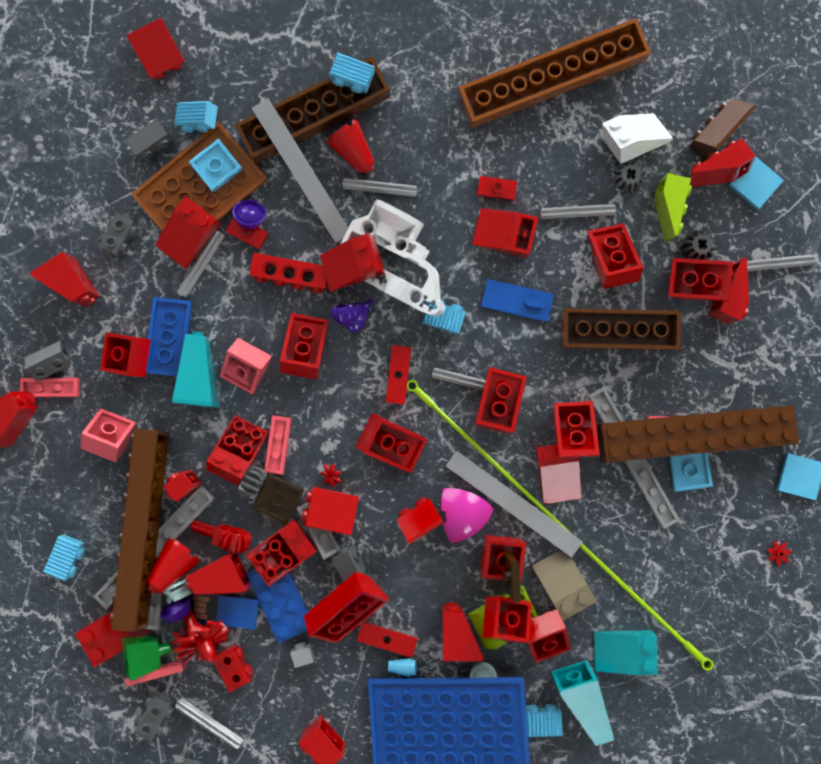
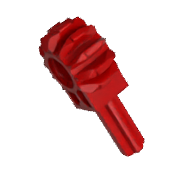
[190,520,251,554]

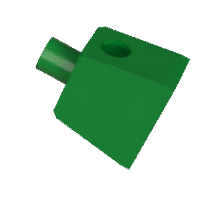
[121,636,170,681]

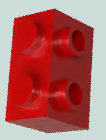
[163,469,202,502]
[213,643,253,693]

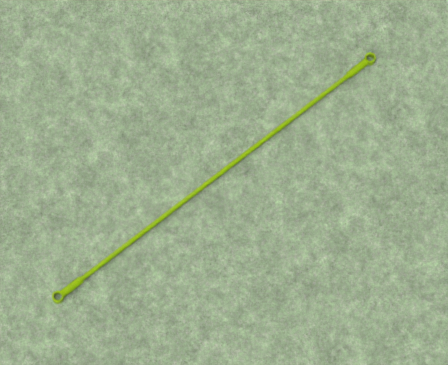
[407,380,714,671]

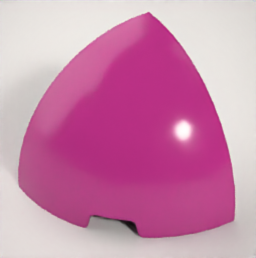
[441,488,493,543]

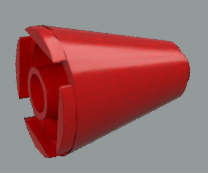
[326,119,375,175]
[146,538,200,595]

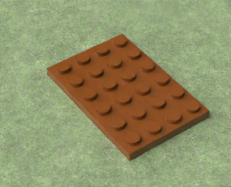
[131,121,268,231]

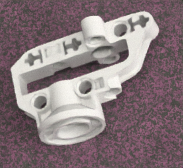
[341,199,445,317]

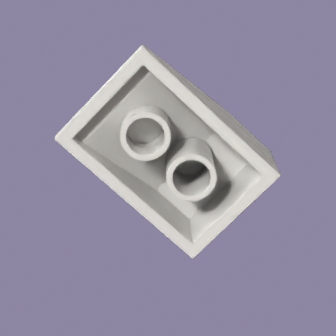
[602,114,673,164]

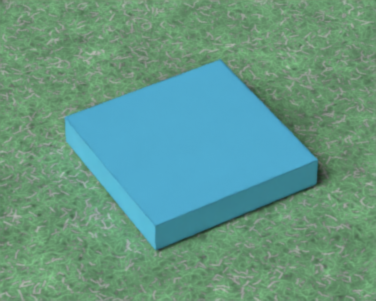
[189,138,243,193]
[728,157,784,210]
[668,453,713,492]
[777,453,821,500]

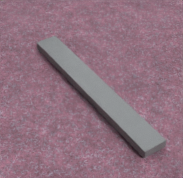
[252,98,348,243]
[587,386,680,530]
[446,451,583,557]
[93,485,216,610]

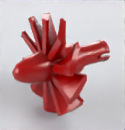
[173,610,230,664]

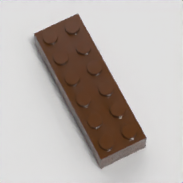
[560,308,681,351]

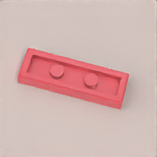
[20,378,79,397]
[264,415,292,475]
[125,659,188,687]

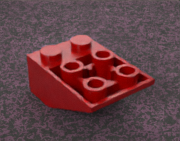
[689,138,756,187]
[472,208,539,259]
[206,415,269,486]
[246,518,318,587]

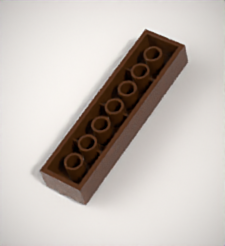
[235,56,390,164]

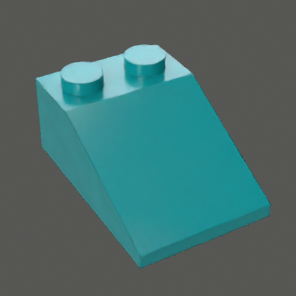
[593,630,658,675]

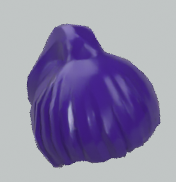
[331,298,373,332]

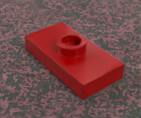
[477,176,517,201]
[226,217,269,250]

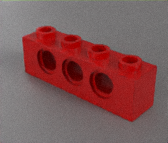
[249,253,328,294]

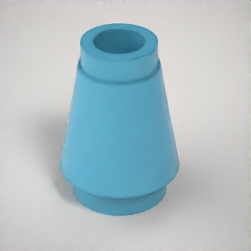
[388,657,417,678]

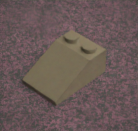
[531,549,597,621]

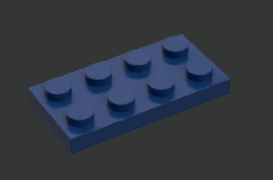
[146,297,193,377]
[246,568,308,644]

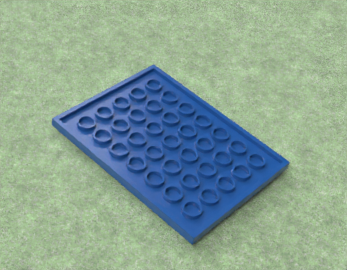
[368,677,530,764]

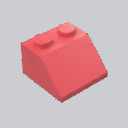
[219,338,272,395]
[81,408,136,463]

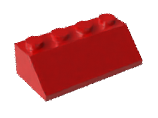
[303,572,389,644]

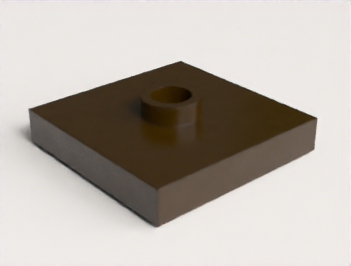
[252,473,304,525]
[503,552,521,603]

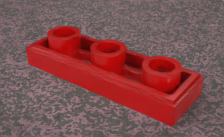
[386,345,411,405]
[357,622,418,657]

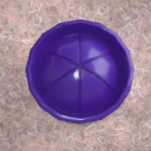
[232,200,266,229]
[159,596,192,624]

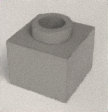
[290,642,315,668]

